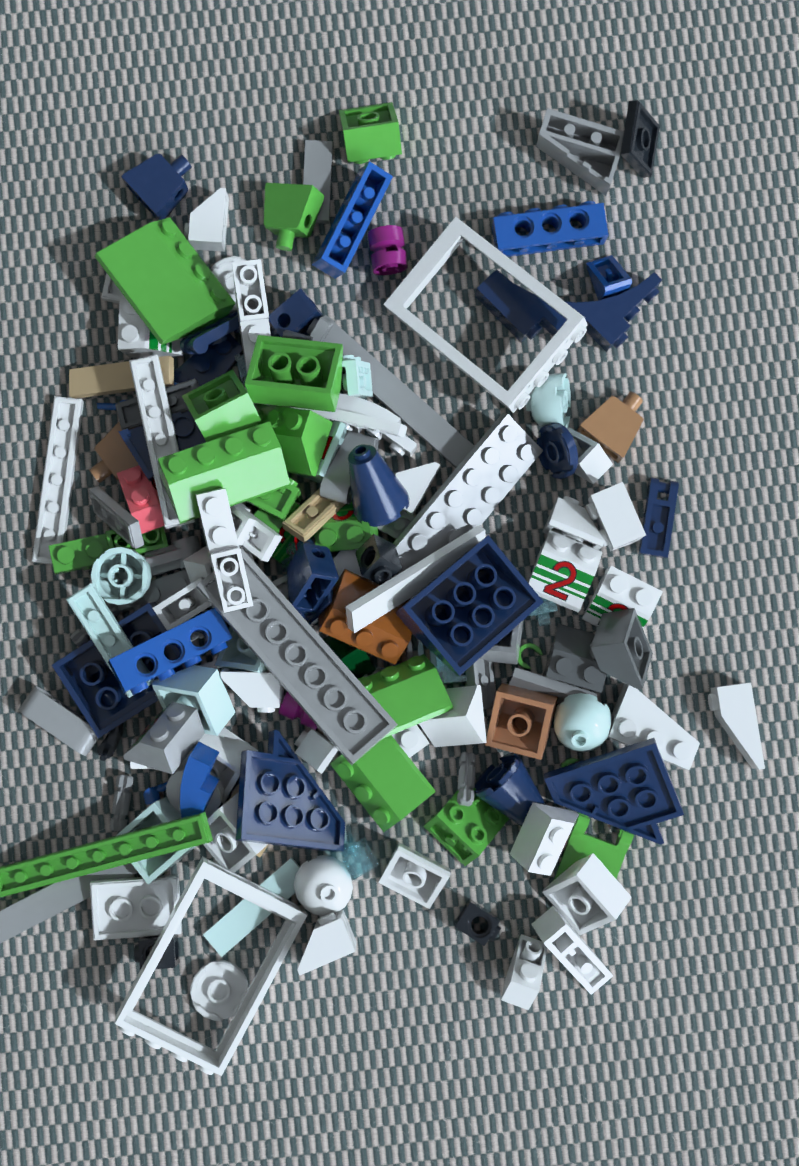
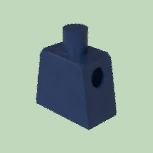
[121,153,192,221]
[268,288,323,337]
[287,539,339,613]

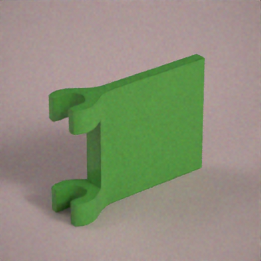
[553,812,634,881]

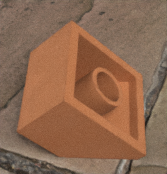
[485,683,558,760]

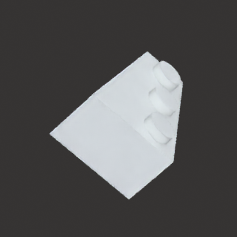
[608,683,700,770]

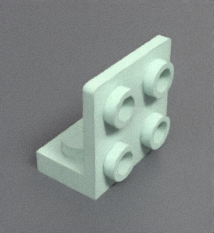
[342,355,373,398]

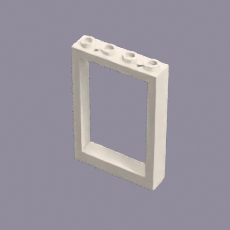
[383,217,587,413]
[115,856,307,1076]

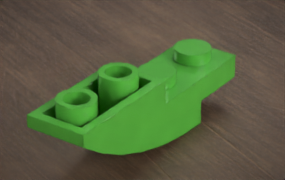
[48,527,168,575]

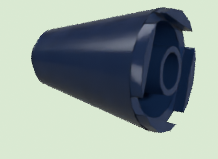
[348,444,410,527]
[474,753,546,827]

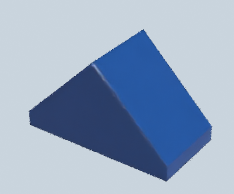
[586,255,632,300]

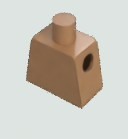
[577,391,644,463]
[89,421,139,483]

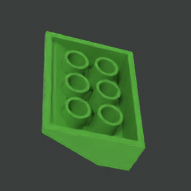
[94,217,236,345]

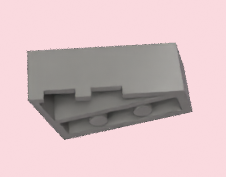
[536,108,624,196]

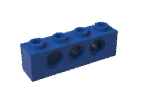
[312,161,393,279]
[492,201,609,257]
[108,608,233,695]

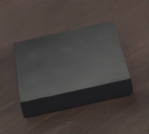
[620,100,660,178]

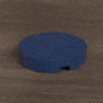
[536,423,578,479]

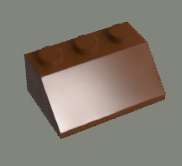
[318,569,412,665]

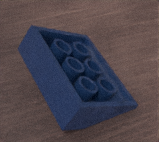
[395,535,544,676]
[52,602,186,738]

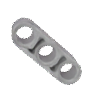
[320,431,378,505]
[18,686,98,756]

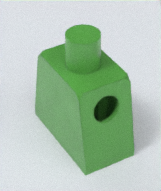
[264,183,325,251]

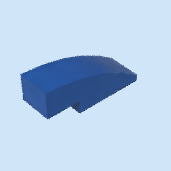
[180,742,220,818]

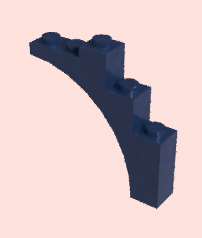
[475,269,662,352]

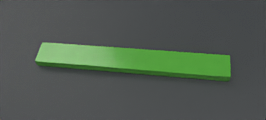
[0,812,213,897]

